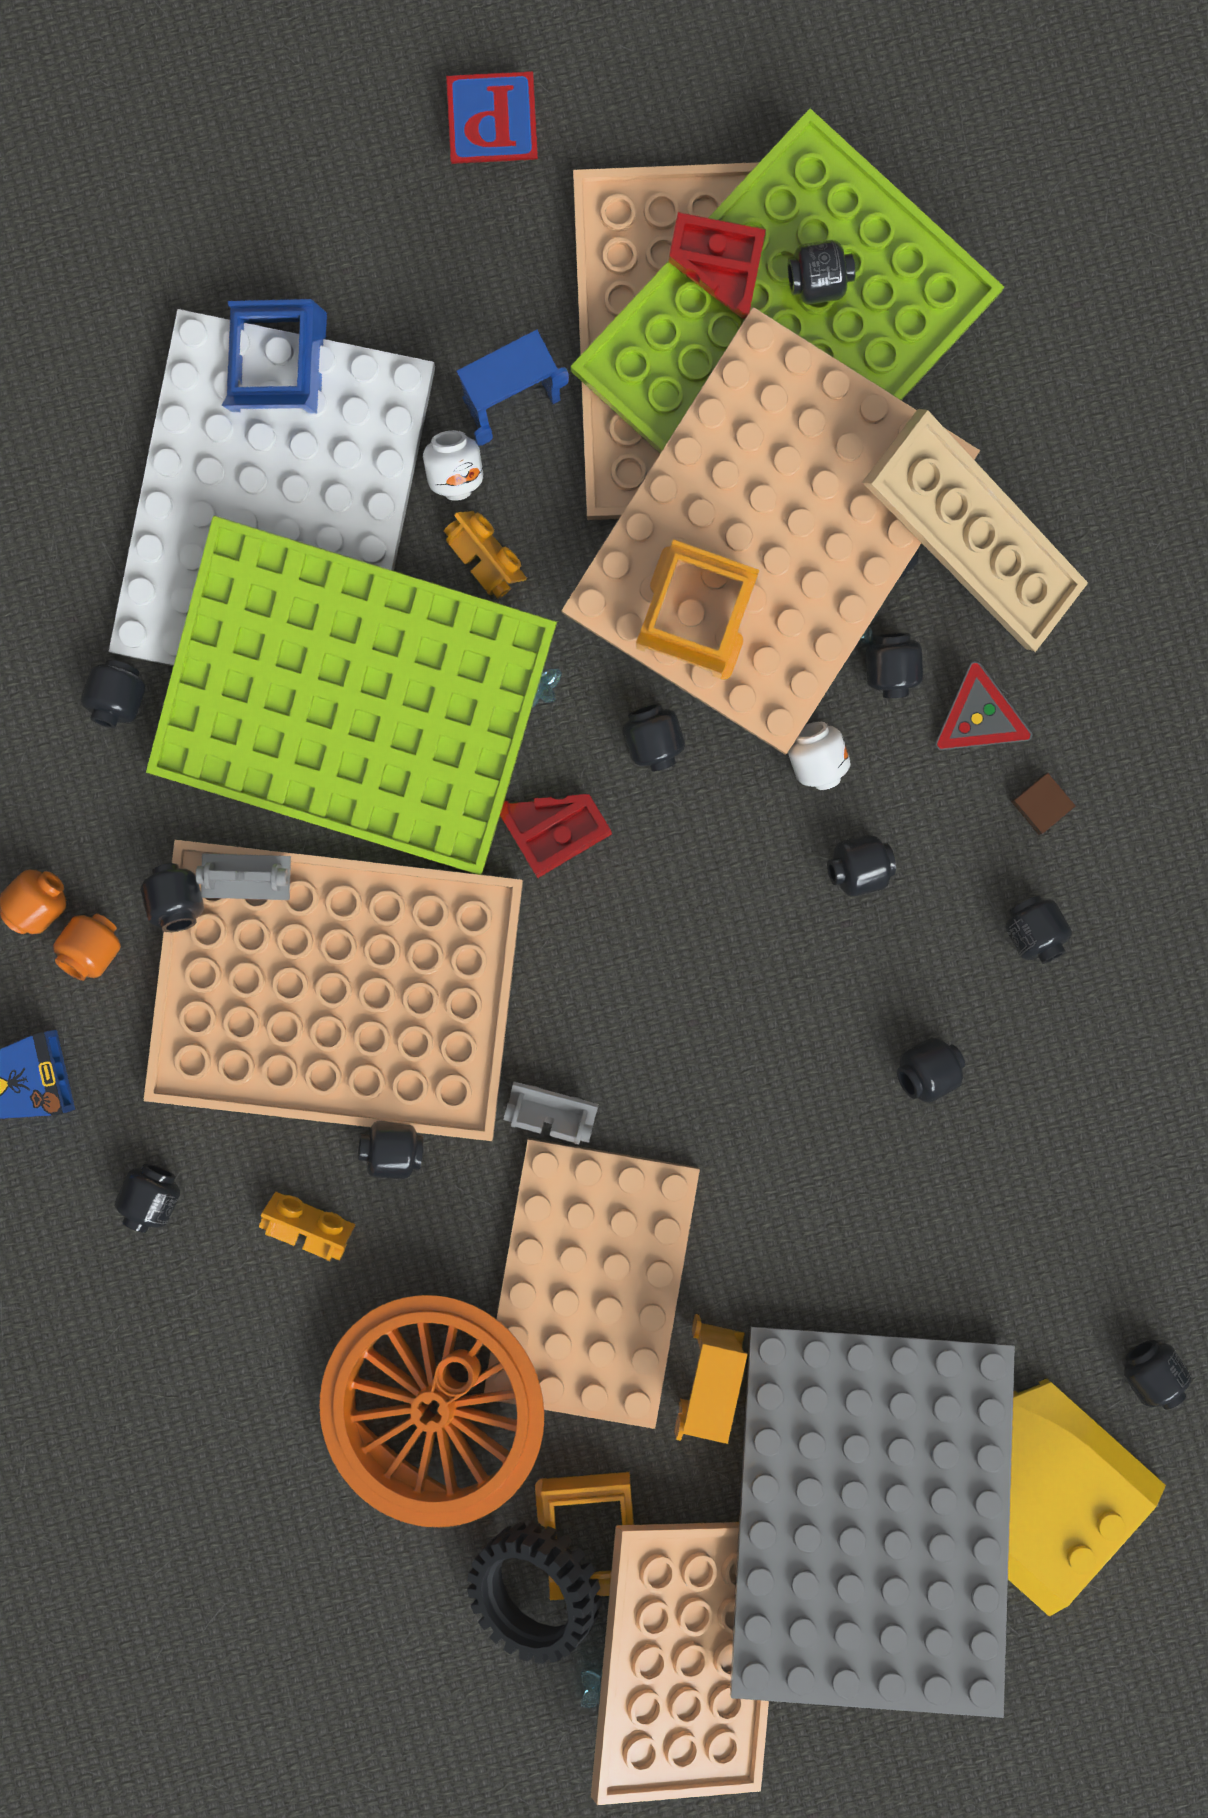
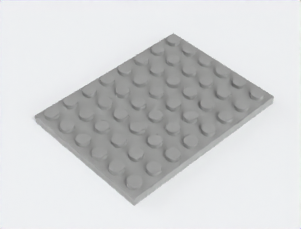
[730,1326,1015,1718]

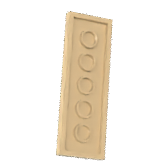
[862,409,1088,652]

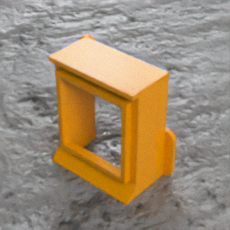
[636,539,759,680]
[675,1314,747,1444]
[535,1472,634,1601]

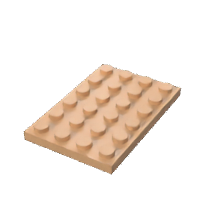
[484,1138,700,1429]
[591,1522,769,1805]

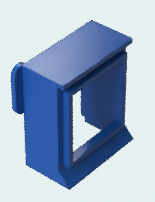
[221,299,327,414]
[457,330,569,446]

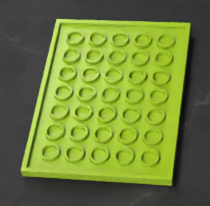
[571,109,1004,454]

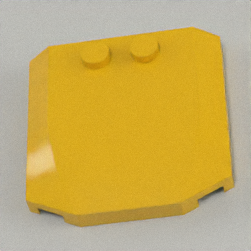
[1008,1378,1166,1616]

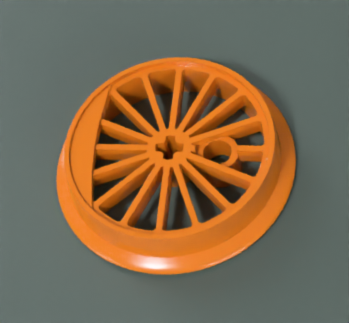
[320,1295,544,1527]

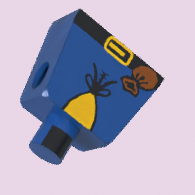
[0,1030,75,1119]

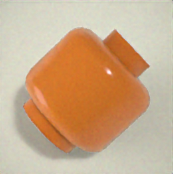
[0,870,66,934]
[53,914,121,981]

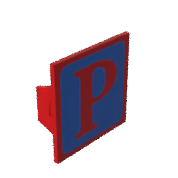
[446,71,538,164]

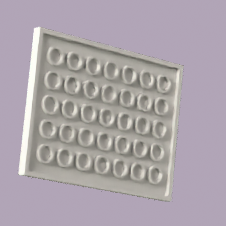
[109,309,436,666]

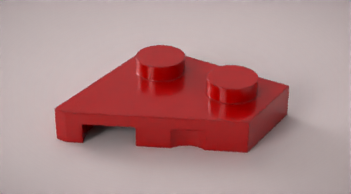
[669,212,766,319]
[500,794,612,878]

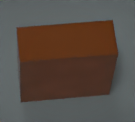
[1011,773,1076,835]

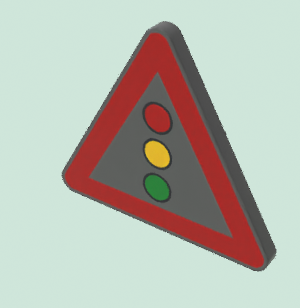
[936,661,1033,750]

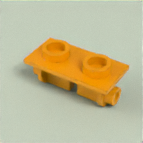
[444,511,527,599]
[259,1191,356,1262]

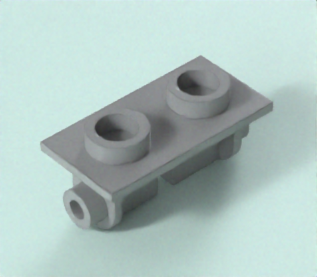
[196,854,291,900]
[503,1082,599,1145]

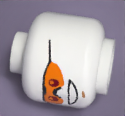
[423,430,484,500]
[788,722,850,790]

